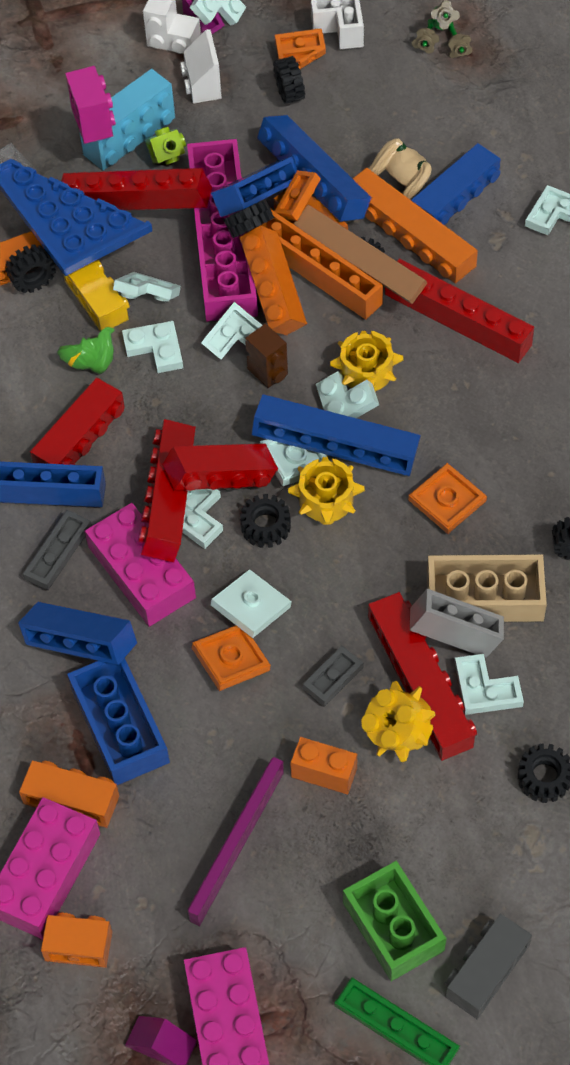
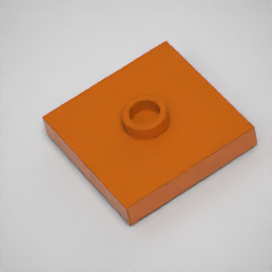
[408,463,487,534]
[192,625,271,691]

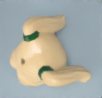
[368,139,432,200]

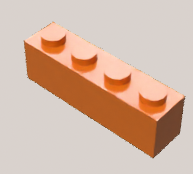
[240,225,307,335]

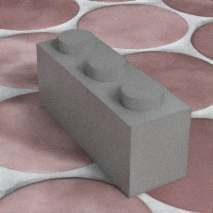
[410,589,504,658]

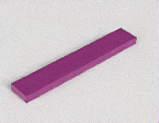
[188,757,284,927]

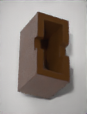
[245,323,288,388]

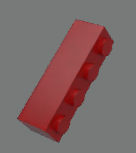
[30,377,125,465]
[162,444,278,491]

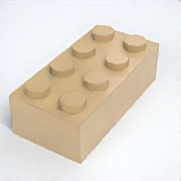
[427,555,547,622]

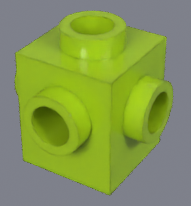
[145,126,186,165]

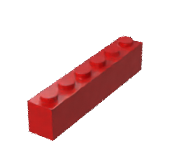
[61,168,212,210]
[385,258,534,363]
[138,419,196,563]
[368,592,477,761]

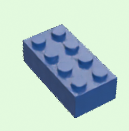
[67,658,170,785]

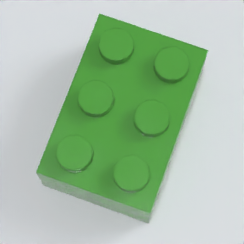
[343,860,446,981]

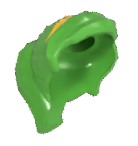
[57,327,115,374]

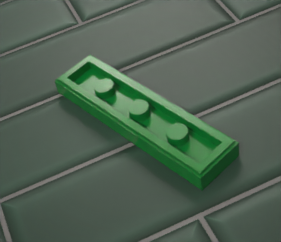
[334,977,460,1065]

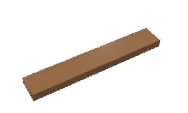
[294,205,428,304]

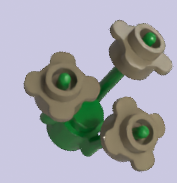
[412,0,472,58]

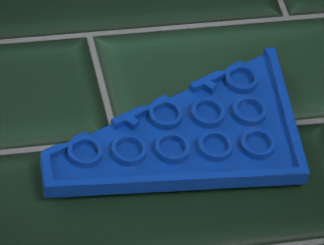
[0,159,152,276]

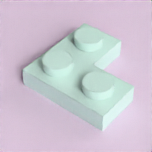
[189,0,246,26]
[525,185,570,235]
[113,272,181,302]
[201,302,263,360]
[122,321,183,373]
[316,371,379,418]
[182,489,223,549]
[455,654,524,715]

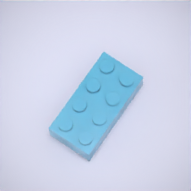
[79,69,175,171]

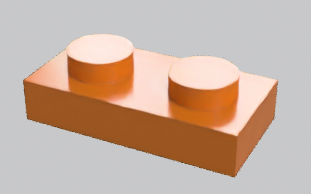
[275,170,321,221]

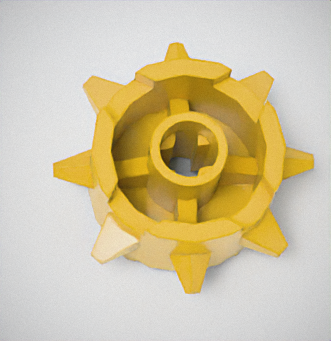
[330,331,404,392]
[288,457,365,525]
[361,681,435,762]

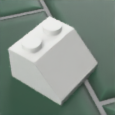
[180,29,222,103]

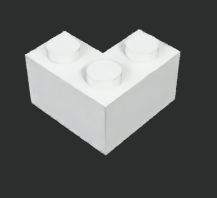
[143,0,201,54]
[311,0,364,49]

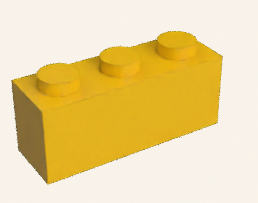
[63,260,130,331]

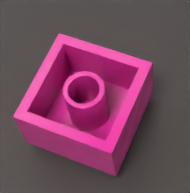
[65,66,116,144]

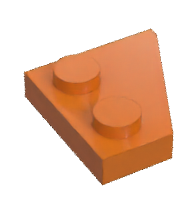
[275,28,326,69]

